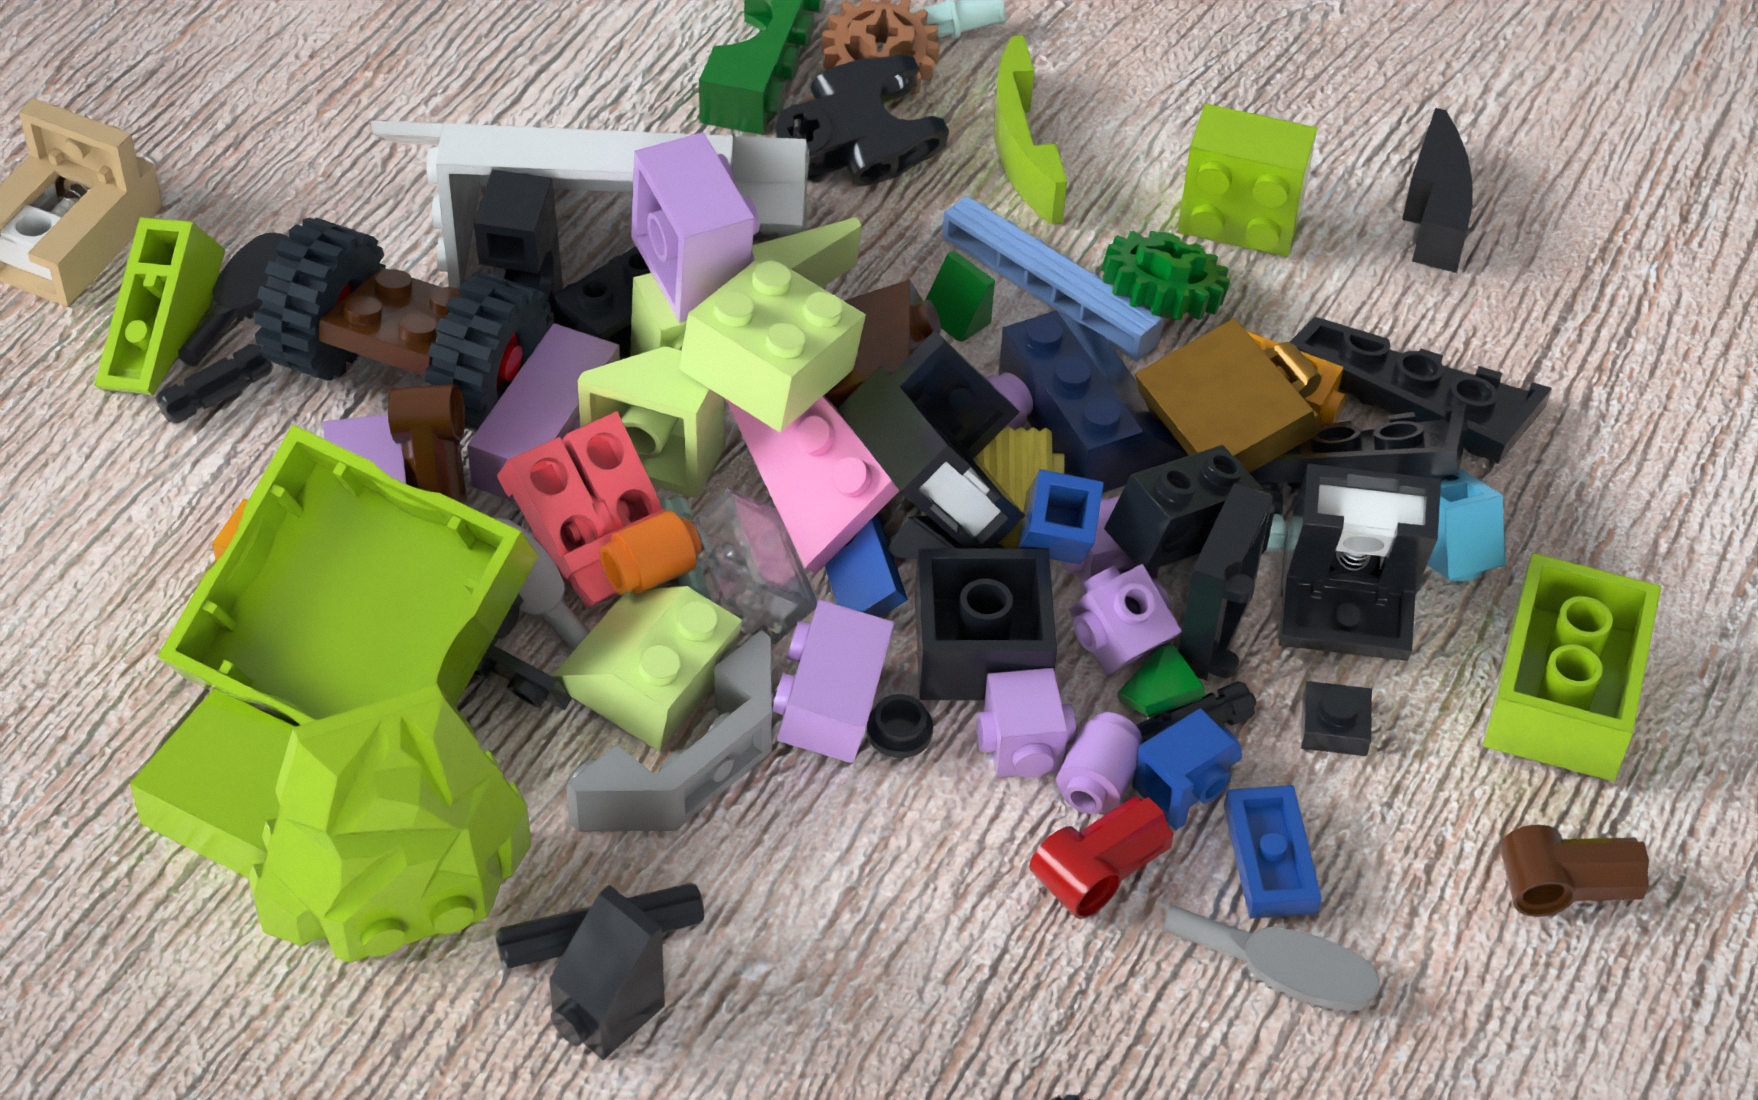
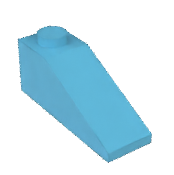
[1427,468,1506,581]

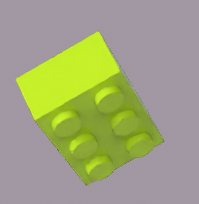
[1483,552,1662,782]

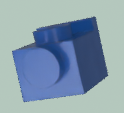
[1132,708,1242,830]

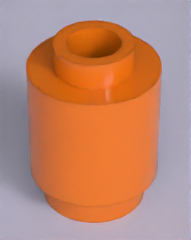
[599,510,701,594]

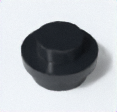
[866,694,933,758]

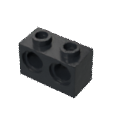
[1104,445,1263,572]

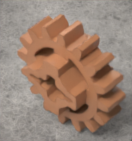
[821,0,940,102]

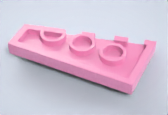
[725,395,900,574]

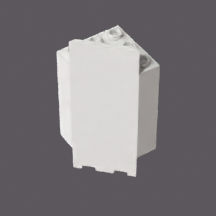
[371,120,809,289]

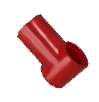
[1029,796,1174,920]

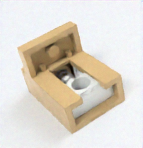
[0,98,163,307]

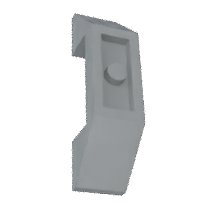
[566,630,772,832]

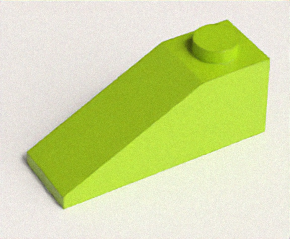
[94,217,226,395]

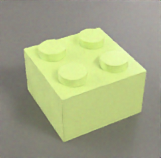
[679,253,866,432]

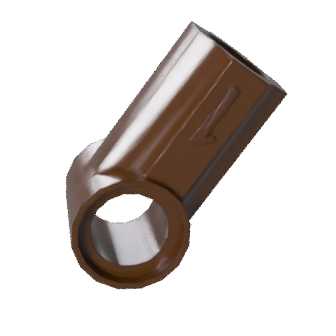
[387,384,467,505]
[1501,824,1649,917]

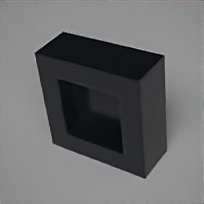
[1301,681,1372,756]

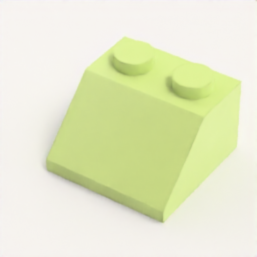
[577,346,725,499]
[552,586,742,752]

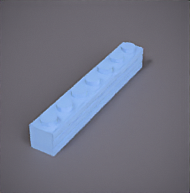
[942,196,1163,362]

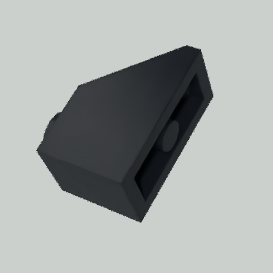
[549,884,665,1060]

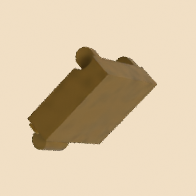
[1135,318,1321,473]

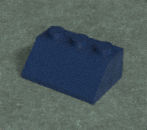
[998,310,1189,493]

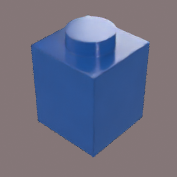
[1018,469,1104,565]

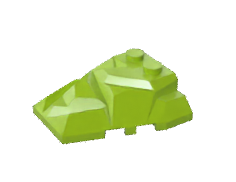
[249,684,531,963]

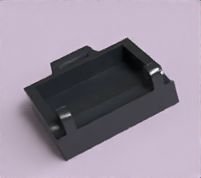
[1178,483,1275,681]

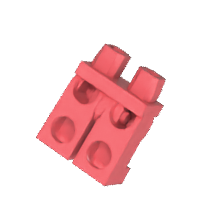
[497,411,666,609]

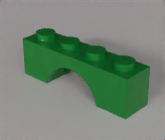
[699,0,826,135]

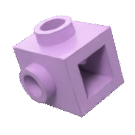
[1069,564,1181,677]

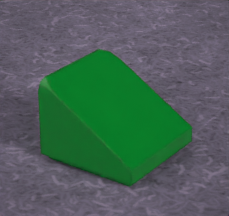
[925,251,995,342]

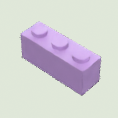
[467,323,620,503]

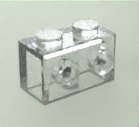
[692,488,818,645]

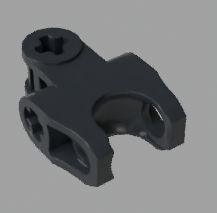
[775,55,949,186]

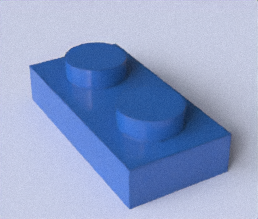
[1224,785,1322,919]

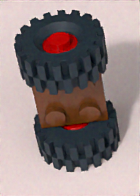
[254,217,552,432]

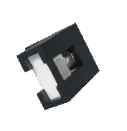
[837,331,1026,549]
[1279,464,1441,661]

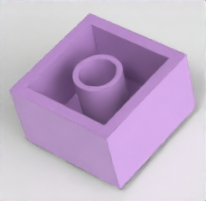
[631,132,759,323]

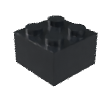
[915,548,1057,700]

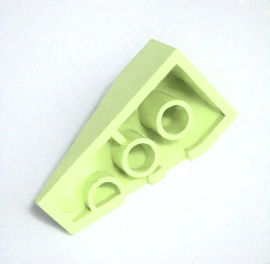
[630,217,862,357]

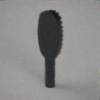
[178,232,290,367]

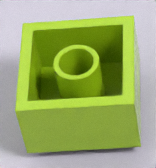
[1177,103,1318,257]

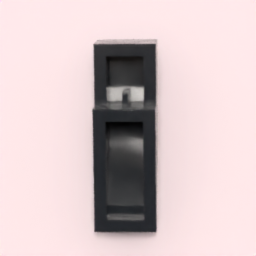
[1402,108,1473,273]

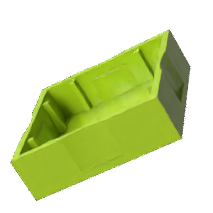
[157,424,539,727]

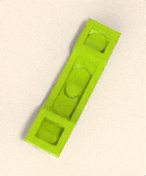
[994,35,1067,225]

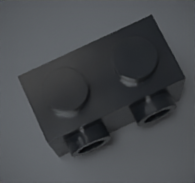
[553,246,651,360]

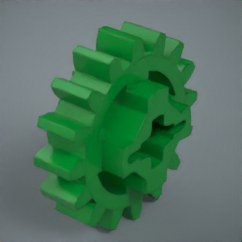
[1101,231,1231,320]

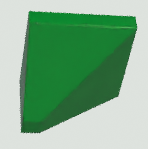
[1117,643,1206,717]

